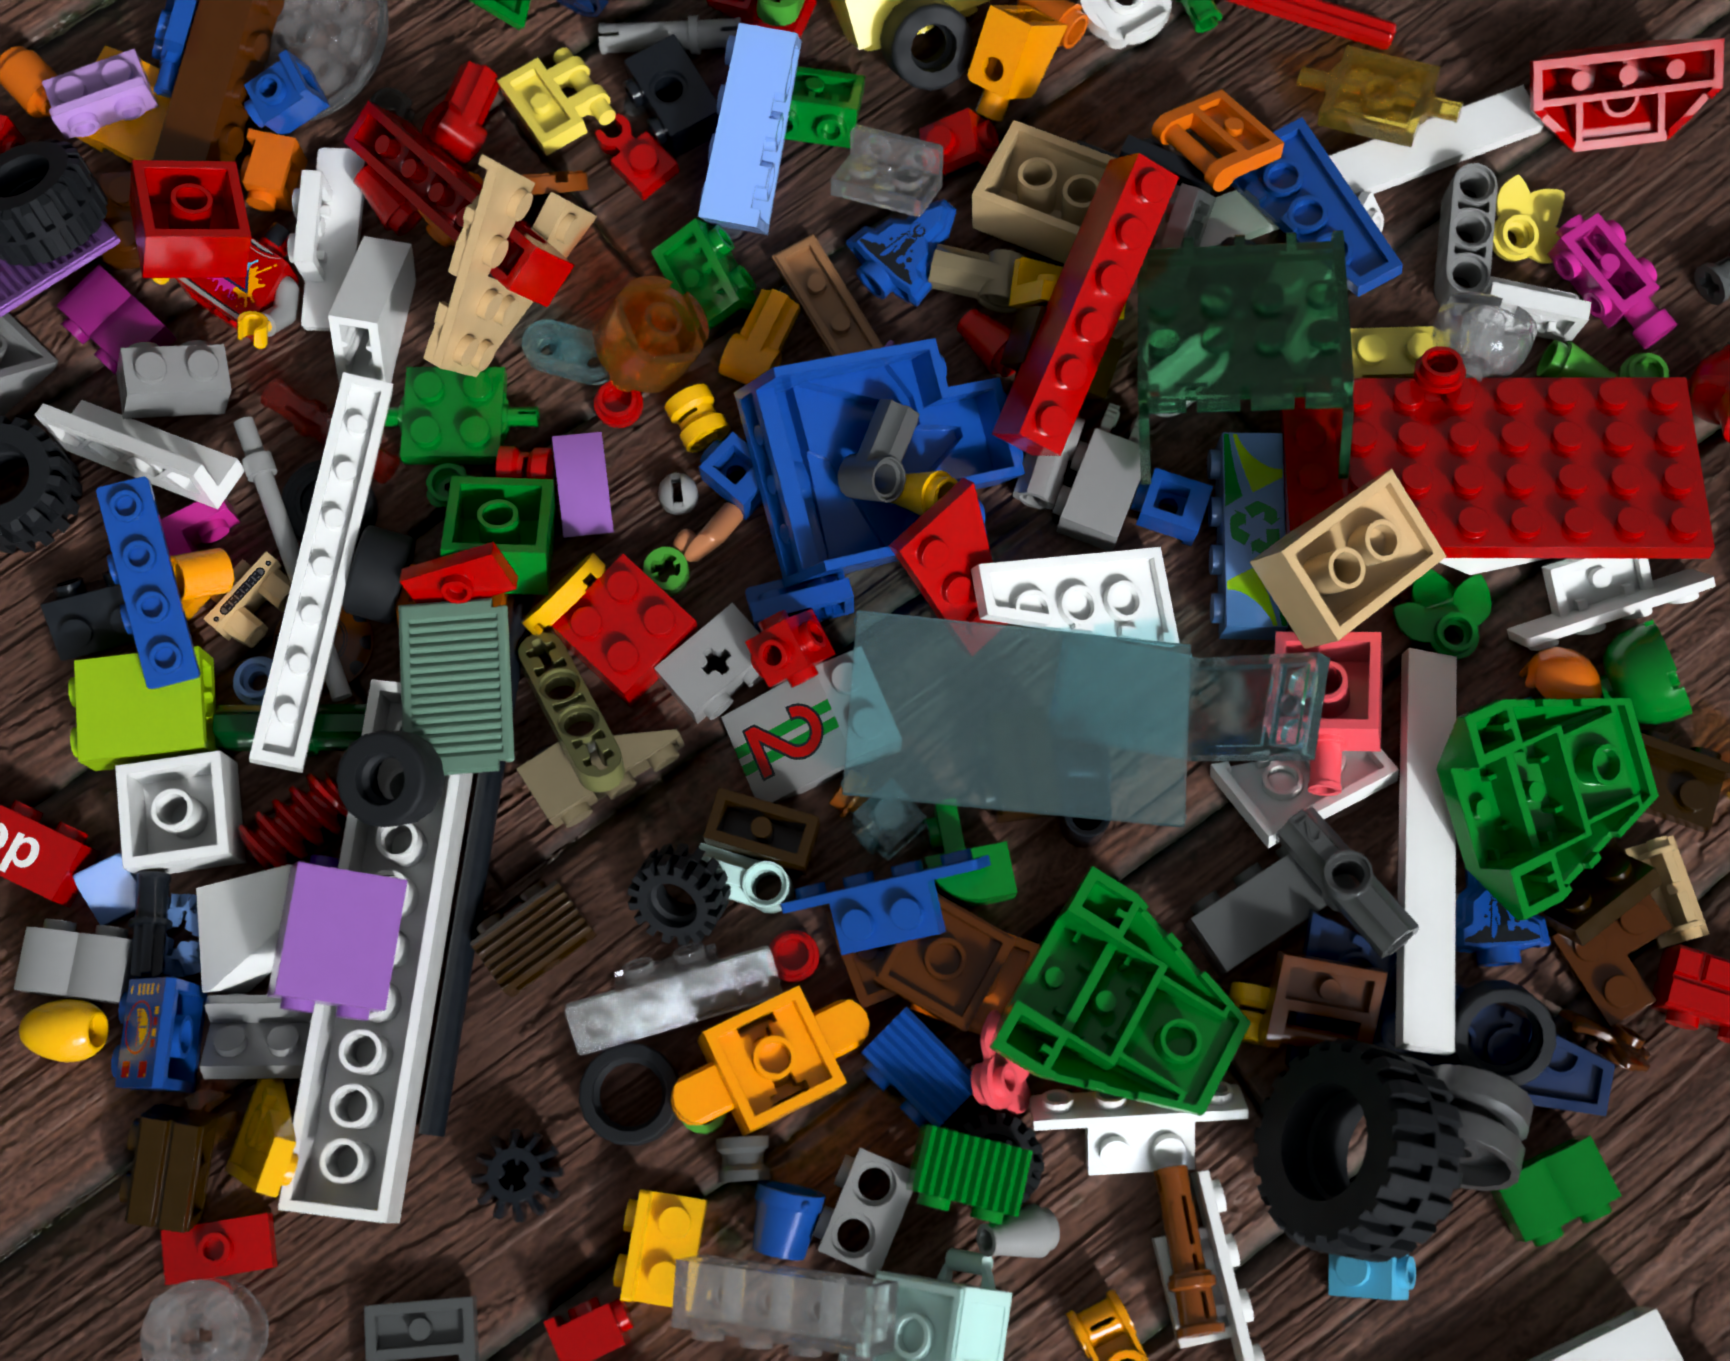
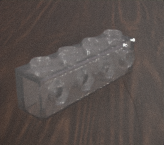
[671,1254,898,1361]

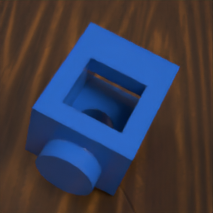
[244,49,330,136]
[699,431,763,520]
[1131,467,1213,546]

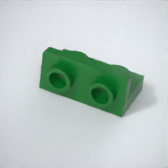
[785,66,865,148]
[651,218,757,335]

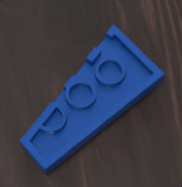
[1231,117,1403,297]

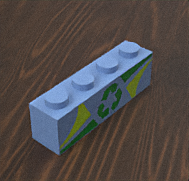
[1207,432,1288,640]

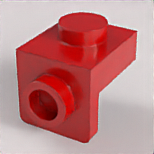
[919,108,999,178]

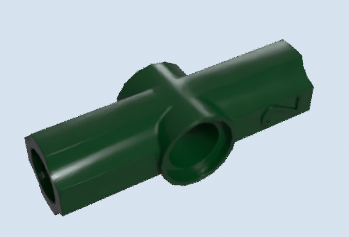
[213,702,367,757]

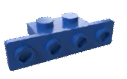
[96,476,201,689]
[781,848,991,955]

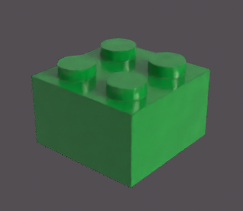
[440,476,556,595]

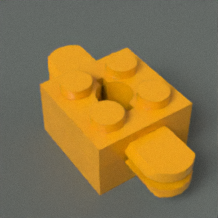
[670,985,870,1136]

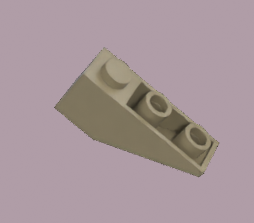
[516,729,685,828]

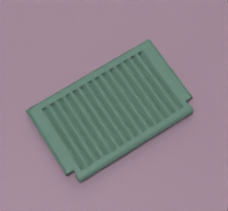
[398,598,515,778]

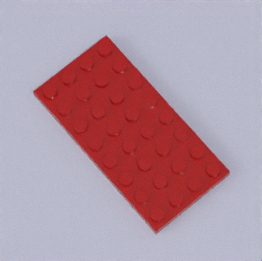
[1279,377,1715,559]

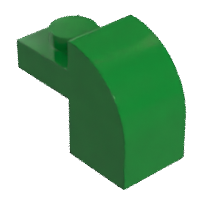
[923,799,1017,906]

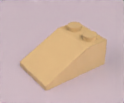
[1250,469,1447,649]

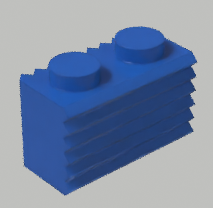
[861,1007,973,1129]

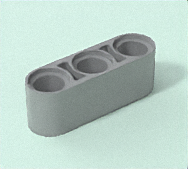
[1434,163,1498,313]

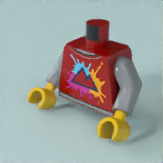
[152,222,299,349]

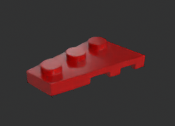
[889,478,1008,658]

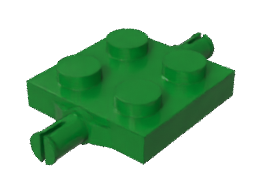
[385,367,540,465]

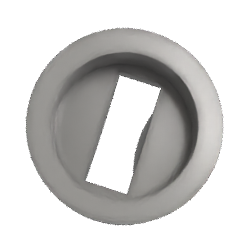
[658,473,699,515]

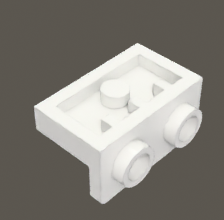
[1474,276,1592,342]

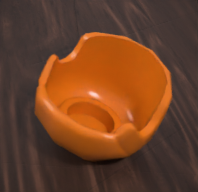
[1519,646,1602,699]

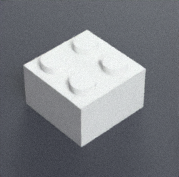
[115,751,246,875]

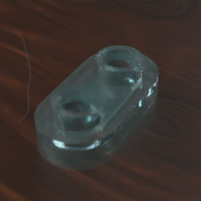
[522,319,620,385]

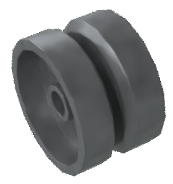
[1431,1064,1534,1191]

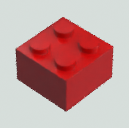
[129,160,252,278]
[551,553,699,707]

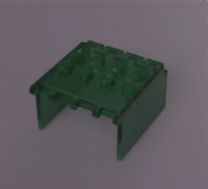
[1137,230,1354,485]

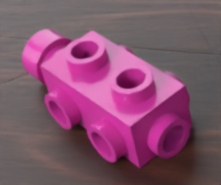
[1547,213,1677,350]

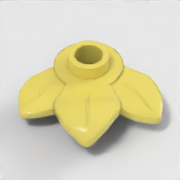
[1493,175,1565,264]

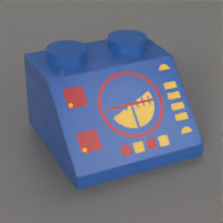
[111,977,208,1094]

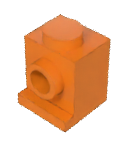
[241,129,308,212]

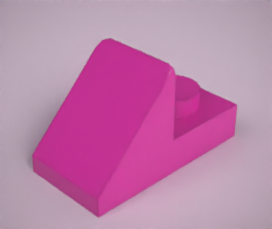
[161,499,241,556]

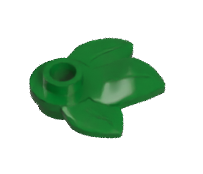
[1393,569,1492,661]

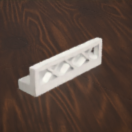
[35,400,245,509]

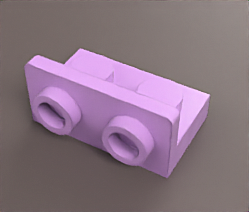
[42,49,159,140]

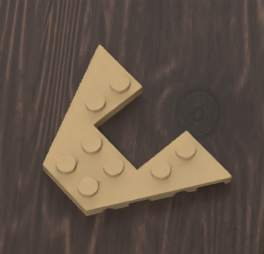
[423,154,597,377]

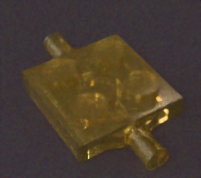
[1297,45,1463,147]

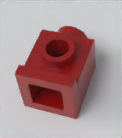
[543,1296,634,1361]

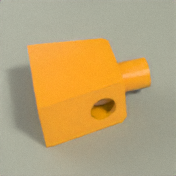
[967,5,1067,121]

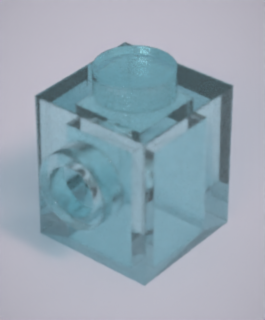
[852,779,927,861]

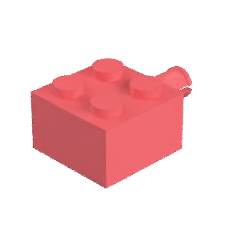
[1271,631,1383,796]

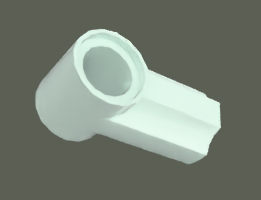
[699,843,794,914]

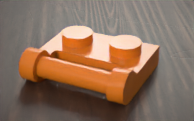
[1152,89,1284,192]

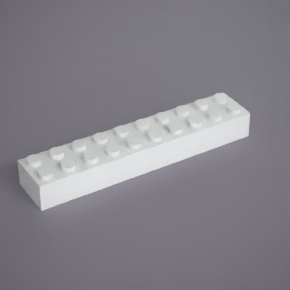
[278,679,473,1223]

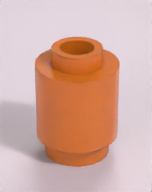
[0,46,58,118]

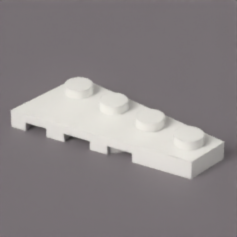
[971,547,1180,649]

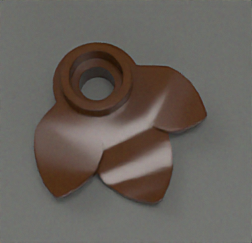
[1559,1010,1651,1072]

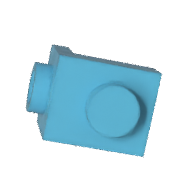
[1328,1254,1416,1300]

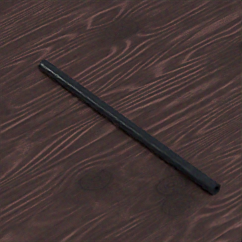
[418,594,533,1137]

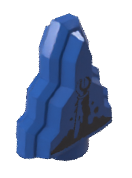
[846,199,957,306]
[1455,867,1551,967]

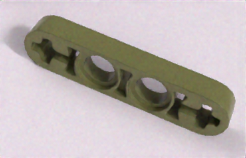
[518,632,625,792]

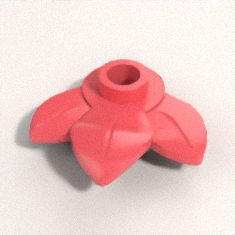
[971,1010,1032,1114]

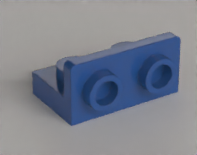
[745,574,854,633]

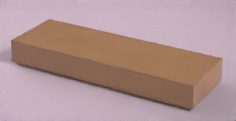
[771,234,883,357]

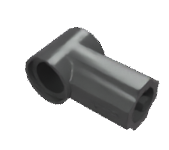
[838,399,920,503]

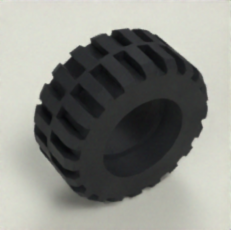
[1253,1038,1465,1262]

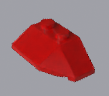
[1530,38,1724,152]

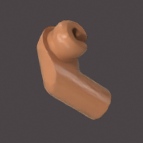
[672,502,743,562]

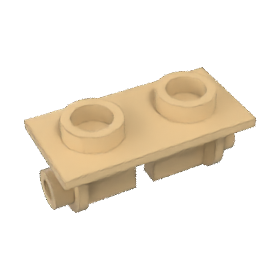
[1623,835,1710,949]

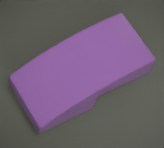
[552,432,614,538]

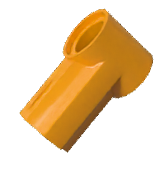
[719,289,800,385]
[170,548,234,621]

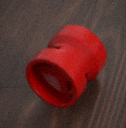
[496,446,554,479]

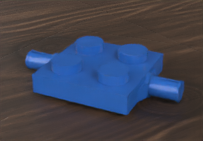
[151,0,199,98]

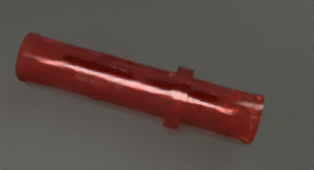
[261,378,400,484]

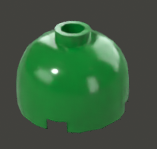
[1600,619,1693,725]

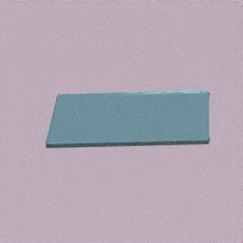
[841,610,1192,828]

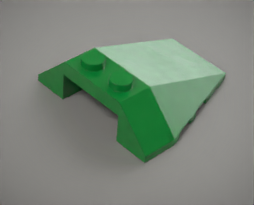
[1436,698,1659,921]
[989,866,1251,1116]

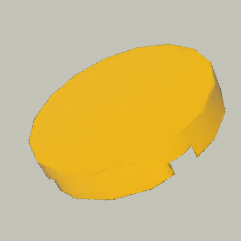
[521,553,606,636]

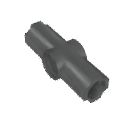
[1276,806,1419,958]

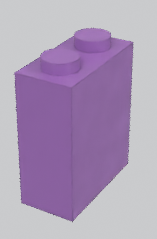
[267,862,408,1021]

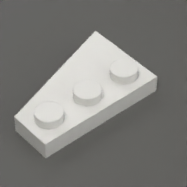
[1210,749,1399,848]

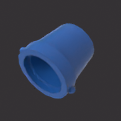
[752,1180,826,1261]

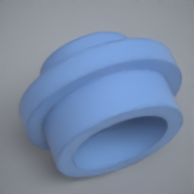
[233,656,273,705]

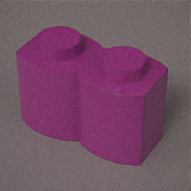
[56,265,177,375]

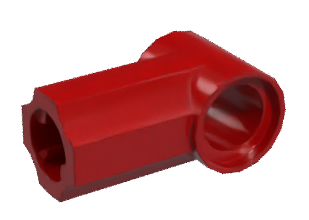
[422,61,500,164]

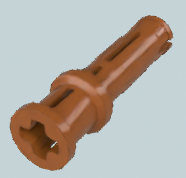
[1153,1165,1226,1339]

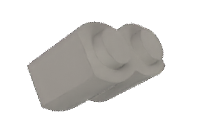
[14,919,135,1004]

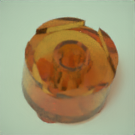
[592,276,709,393]

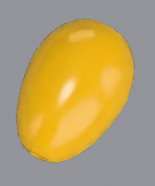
[18,998,109,1063]

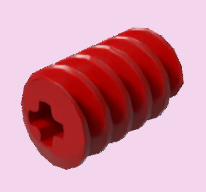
[237,771,348,870]

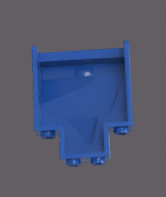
[734,338,1025,588]

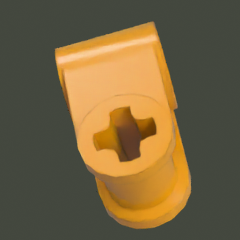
[1065,1289,1149,1361]

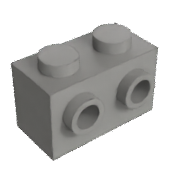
[116,340,232,419]

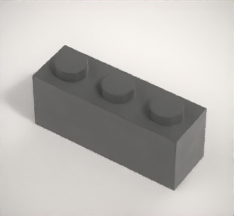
[1184,846,1356,977]

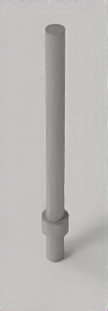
[234,417,352,702]

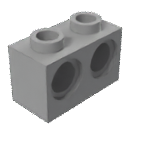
[812,1148,913,1276]

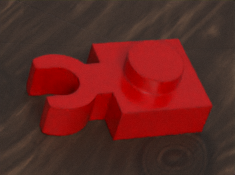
[595,114,679,201]

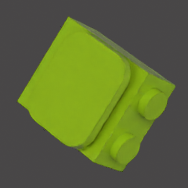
[68,646,218,771]

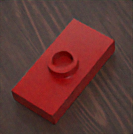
[399,542,518,604]
[160,1213,278,1285]

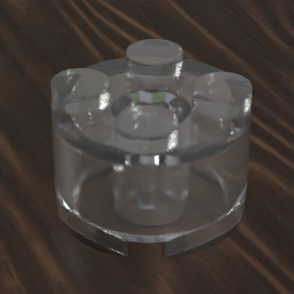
[140,1278,269,1361]

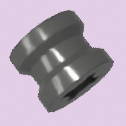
[716,1136,771,1183]

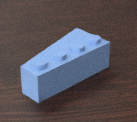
[698,23,802,235]

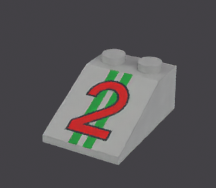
[721,647,902,804]

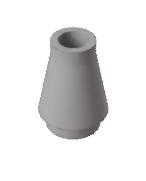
[976,1203,1060,1258]

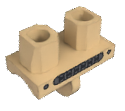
[204,551,291,648]

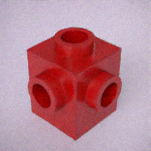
[745,609,836,688]

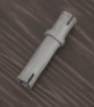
[598,15,742,55]

